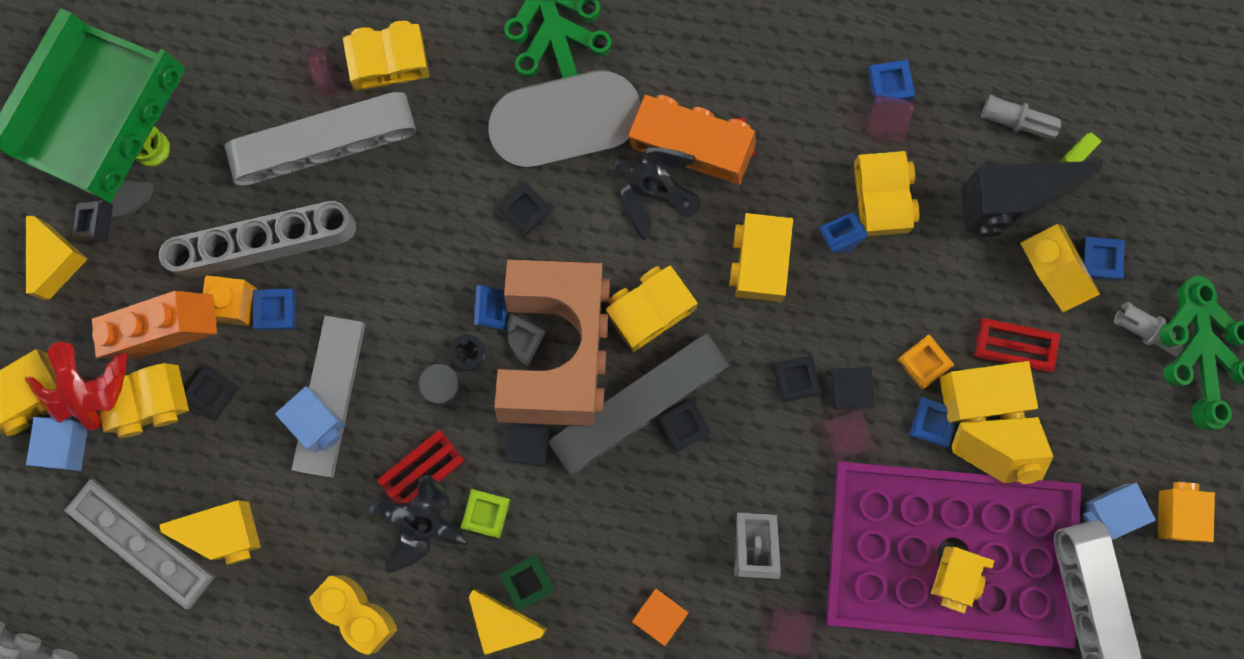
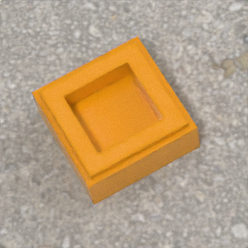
[897,334,954,390]

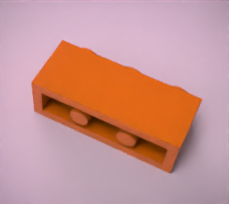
[628,95,756,185]
[92,291,217,360]

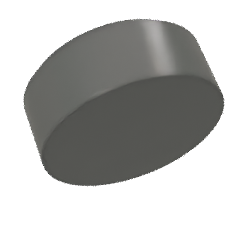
[419,364,460,405]

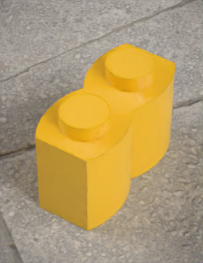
[343,21,430,90]
[854,151,919,237]
[605,265,698,353]
[99,363,189,438]
[310,575,397,655]

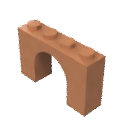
[494,260,610,426]

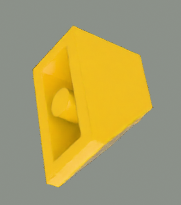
[1020,224,1100,312]
[951,417,1053,484]
[159,500,261,565]

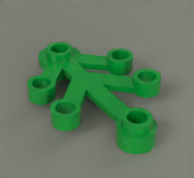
[504,0,611,79]
[1159,276,1244,431]

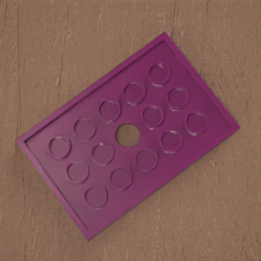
[826,461,1081,649]

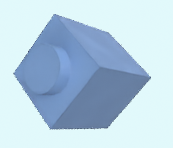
[275,386,346,453]
[26,415,88,471]
[1081,483,1155,540]

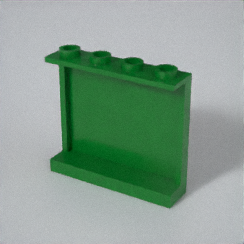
[0,8,186,203]

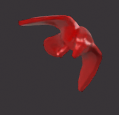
[25,341,127,430]

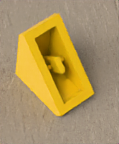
[26,216,88,300]
[469,589,547,655]

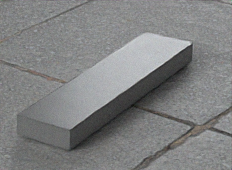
[292,316,366,478]
[64,479,215,610]

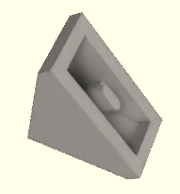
[734,513,781,579]

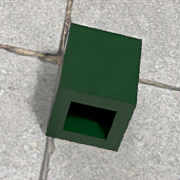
[498,554,557,611]

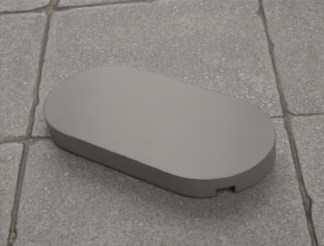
[488,70,641,167]

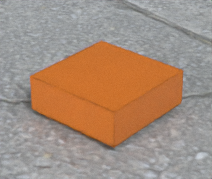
[632,588,688,646]

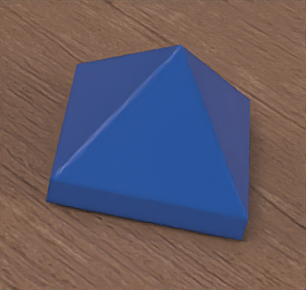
[819,212,868,252]
[474,285,508,330]

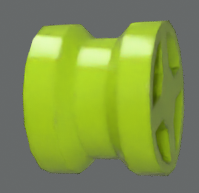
[135,126,170,167]

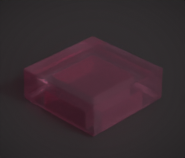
[308,47,338,97]
[866,94,915,143]
[822,410,875,461]
[766,607,816,657]

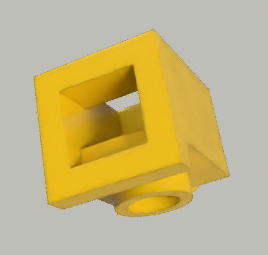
[931,547,994,614]

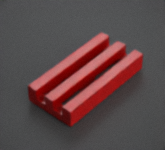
[973,318,1060,373]
[377,430,465,503]

